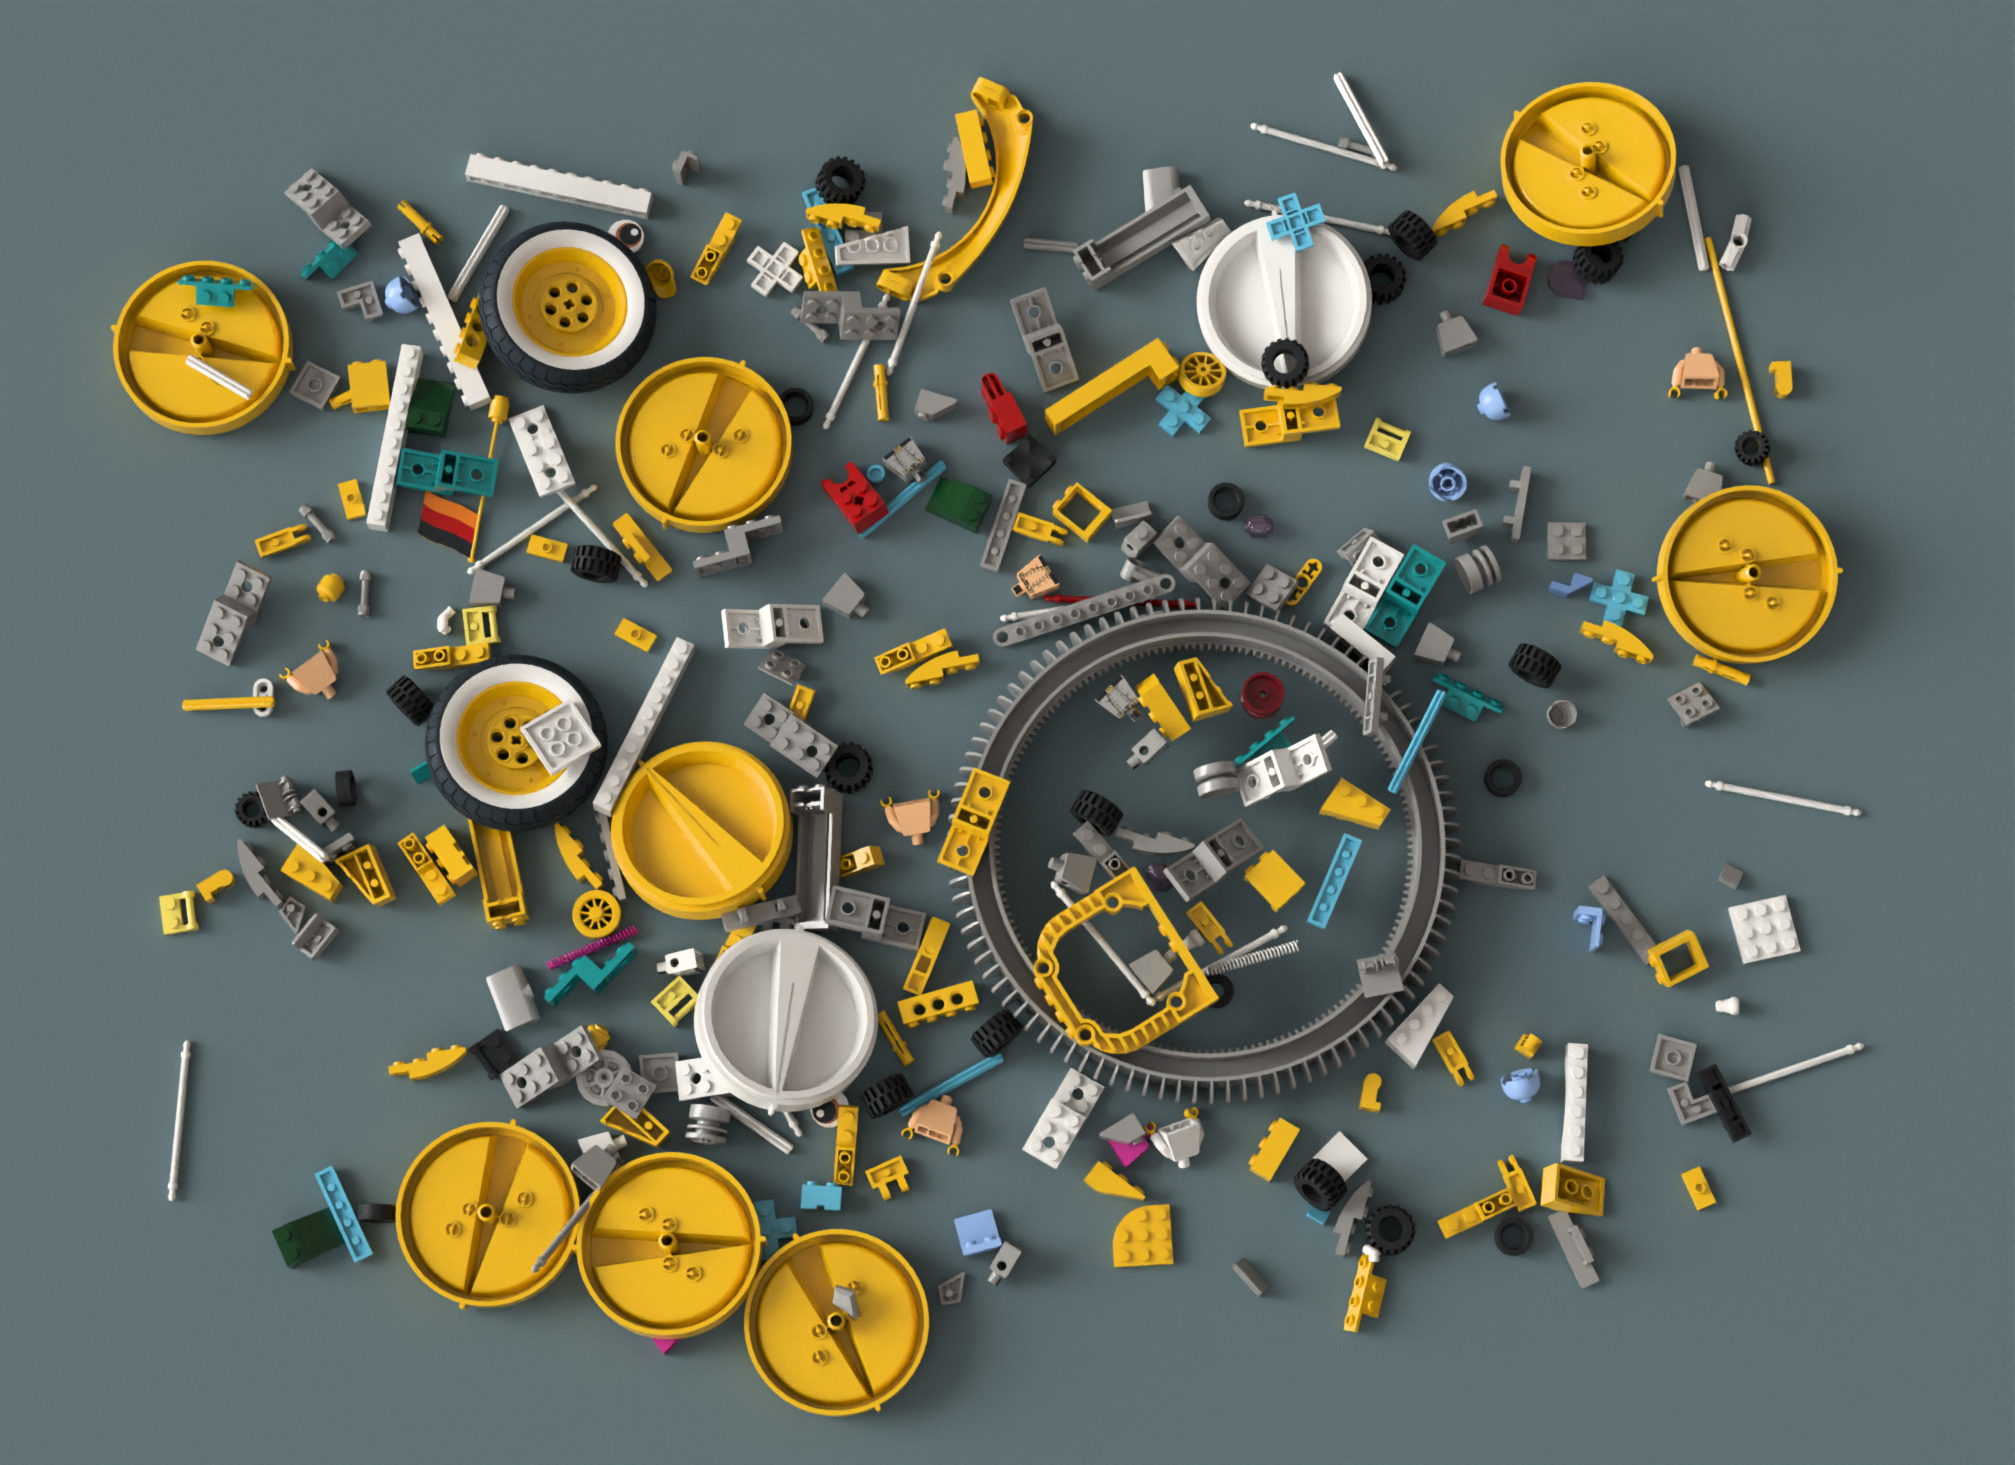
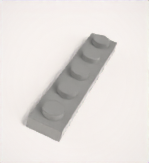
[980,479,1027,573]
[595,812,628,903]
[1588,875,1656,965]

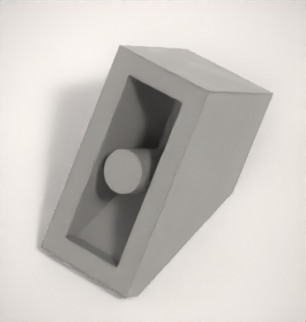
[915,389,957,421]
[1099,1113,1146,1146]

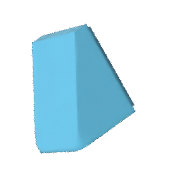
[1306,1205,1332,1225]

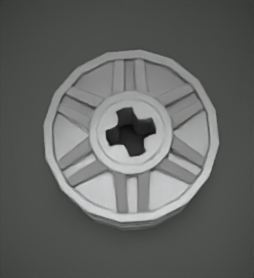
[1454,545,1502,594]
[685,1104,731,1146]

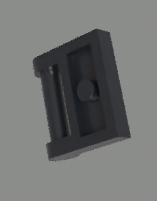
[469,1028,520,1081]

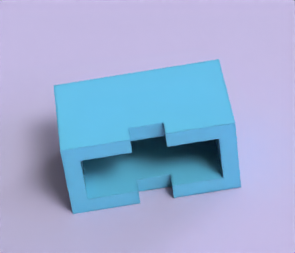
[801,1181,842,1213]

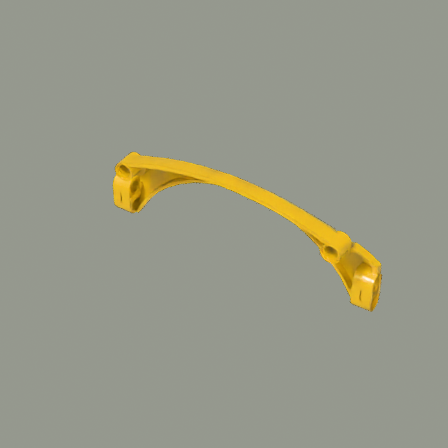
[876,77,1033,302]

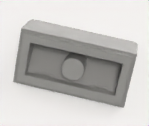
[1232,1258,1269,1296]

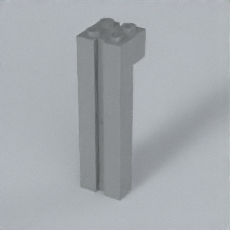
[1073,185,1211,290]
[790,784,843,933]

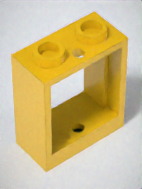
[1052,482,1112,543]
[1647,929,1709,988]

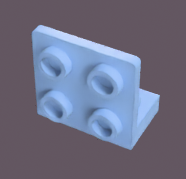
[1573,905,1605,952]
[954,1209,1002,1258]

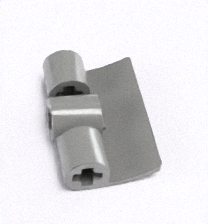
[1143,166,1181,212]
[486,964,541,1032]

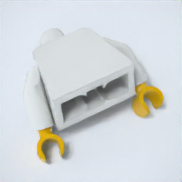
[1142,1107,1204,1168]

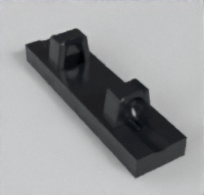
[1697,1064,1752,1143]

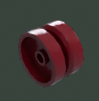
[1241,672,1285,719]

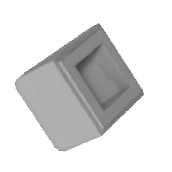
[1717,864,1743,889]

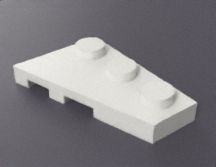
[1172,217,1231,271]

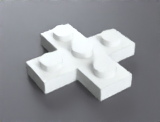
[747,242,803,297]

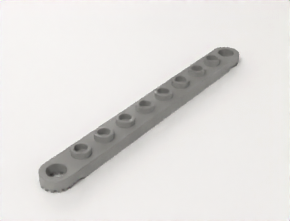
[993,574,1175,647]

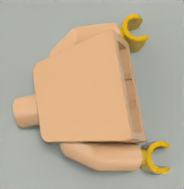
[1668,347,1728,400]
[279,640,338,699]
[880,789,940,845]
[901,1095,963,1156]

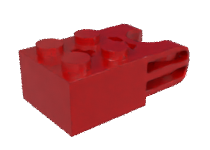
[1482,244,1537,316]
[981,373,1027,445]
[821,461,889,535]

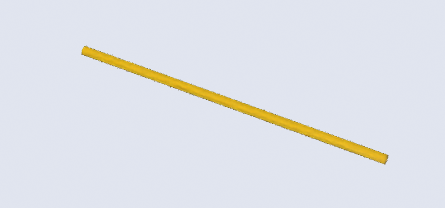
[1704,237,1776,485]

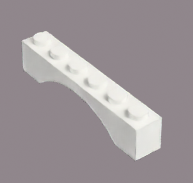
[1561,1043,1588,1164]

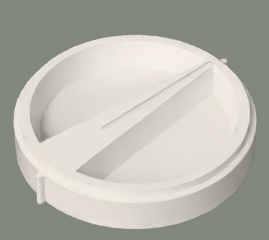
[1197,210,1372,390]
[694,925,878,1116]

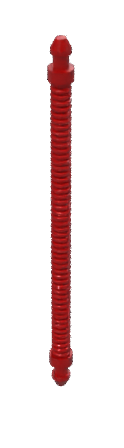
[1044,594,1195,609]

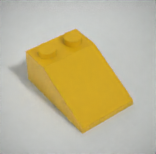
[1541,1163,1605,1217]

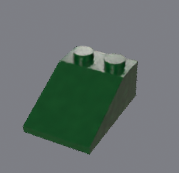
[405,378,456,438]
[925,477,992,534]
[272,1207,345,1269]

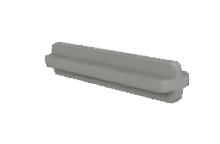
[1023,237,1079,253]

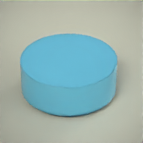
[866,465,886,485]

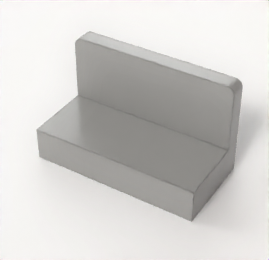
[1111,501,1153,529]

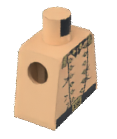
[1011,554,1059,600]

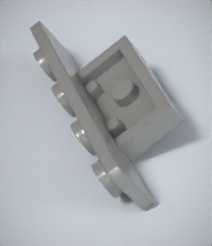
[1548,1211,1599,1288]

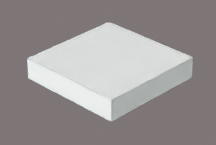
[1313,1131,1367,1182]

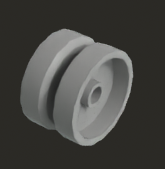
[1193,761,1240,799]

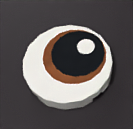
[608,220,644,254]
[810,1093,849,1128]

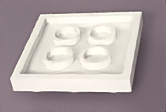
[520,699,601,776]
[1728,895,1801,965]

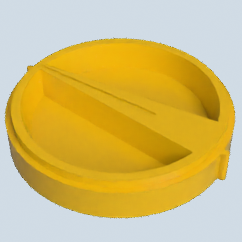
[1500,82,1676,246]
[111,261,296,435]
[616,357,793,533]
[1652,485,1843,664]
[611,742,793,920]
[396,1119,582,1311]
[571,1152,768,1340]
[744,1229,929,1417]

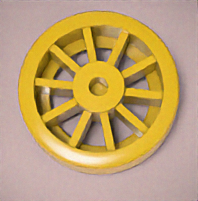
[1178,352,1226,397]
[572,890,622,940]

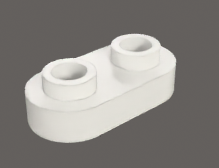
[253,678,274,717]

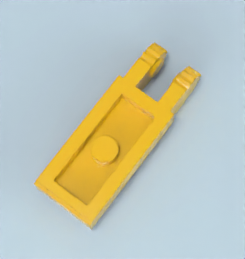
[1012,512,1068,546]
[254,524,311,559]
[1185,901,1233,955]
[1431,1030,1475,1087]
[1497,1155,1537,1212]

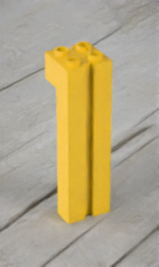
[1045,338,1180,436]
[468,819,530,930]

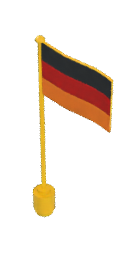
[418,395,510,563]

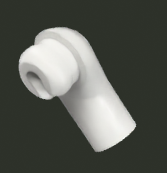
[437,606,456,635]
[1362,1245,1381,1262]

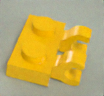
[865,1155,909,1201]

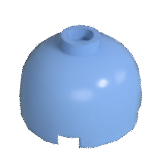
[385,275,421,314]
[1477,382,1511,421]
[1429,462,1467,501]
[1500,1068,1540,1103]

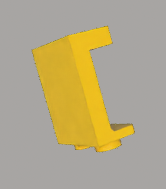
[348,359,390,414]
[1244,850,1306,913]

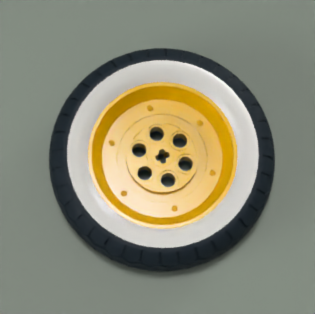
[479,221,656,394]
[425,655,608,832]

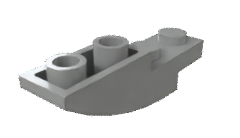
[942,136,966,214]
[1073,821,1130,880]
[1116,826,1195,857]
[237,839,284,910]
[1457,859,1537,890]
[1332,1181,1374,1257]

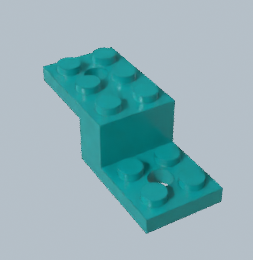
[396,448,499,498]
[1363,544,1446,649]
[544,942,638,1008]

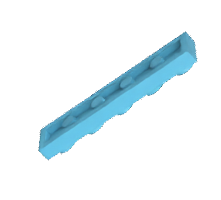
[802,187,854,276]
[1307,833,1362,930]
[314,1165,374,1263]

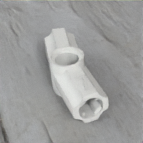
[1719,214,1752,271]

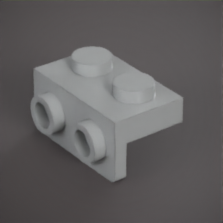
[672,151,702,186]
[292,913,339,961]

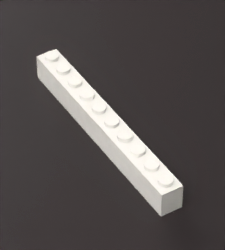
[465,153,653,219]
[397,233,491,411]
[366,344,424,532]
[593,637,695,817]

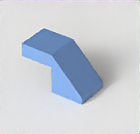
[1547,573,1593,598]

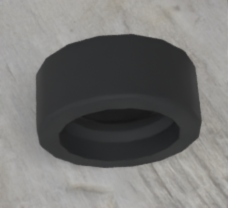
[778,387,814,426]
[1208,482,1244,520]
[1484,759,1522,797]
[335,770,357,807]
[358,1203,396,1223]
[1494,1218,1533,1256]

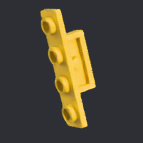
[798,228,838,291]
[613,513,672,582]
[1344,1253,1387,1332]

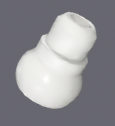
[1183,929,1205,951]
[1716,997,1740,1015]

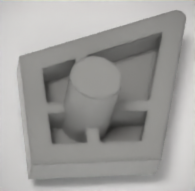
[279,896,306,935]
[938,1272,965,1306]
[833,1285,860,1320]

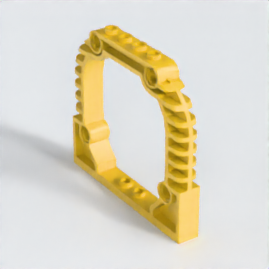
[1034,866,1219,1054]

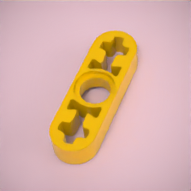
[1285,559,1322,607]

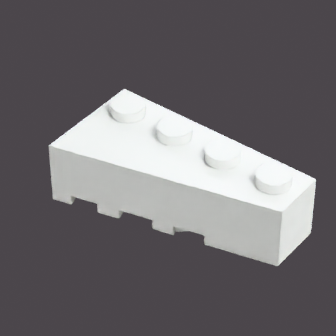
[1385,983,1454,1069]

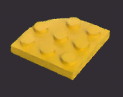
[1113,1204,1173,1268]

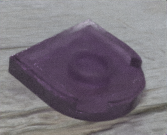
[1547,260,1585,300]

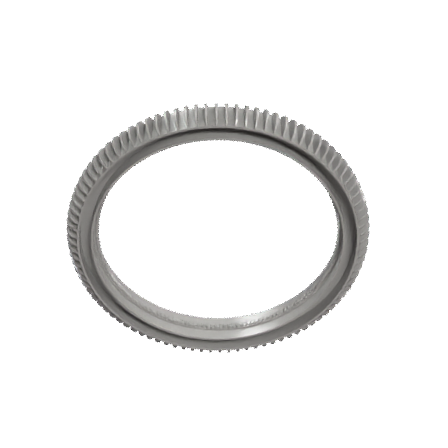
[947,597,1461,1104]

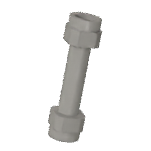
[1338,137,1376,159]
[791,305,831,343]
[299,503,337,544]
[358,570,372,617]

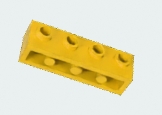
[955,109,995,189]

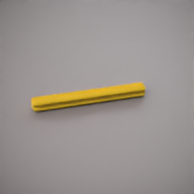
[182,696,275,711]

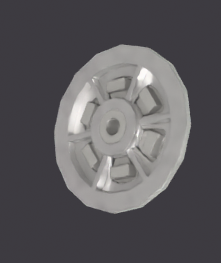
[576,1050,632,1106]

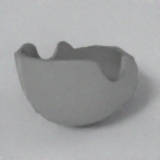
[1546,700,1578,729]

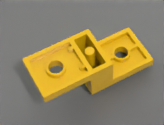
[1239,399,1340,448]
[937,767,1010,877]

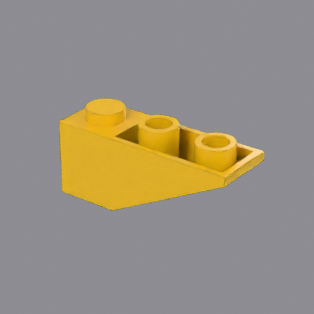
[840,846,885,879]
[1084,1161,1145,1201]

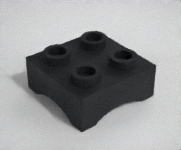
[1003,433,1056,489]

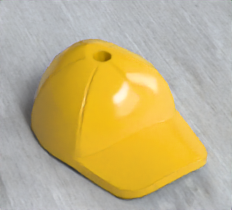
[646,259,677,298]

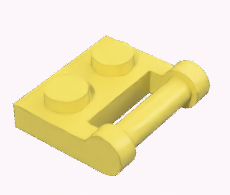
[1364,417,1411,462]
[462,605,501,645]
[159,891,199,935]
[651,975,698,1028]

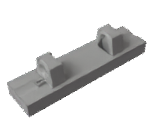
[1502,466,1531,544]
[1363,657,1391,737]
[721,895,802,932]

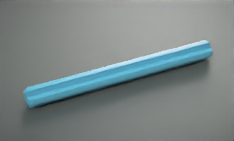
[859,460,947,539]
[1388,689,1446,794]
[898,1052,1004,1116]

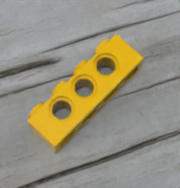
[453,295,487,370]
[897,980,979,1028]

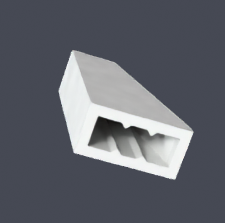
[1329,613,1396,674]

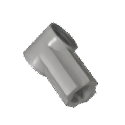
[1120,557,1161,582]

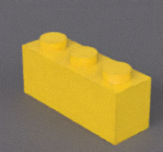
[1248,1118,1300,1182]

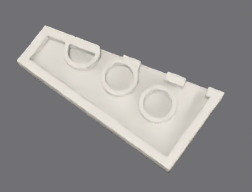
[835,226,910,266]

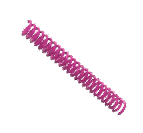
[546,925,639,971]

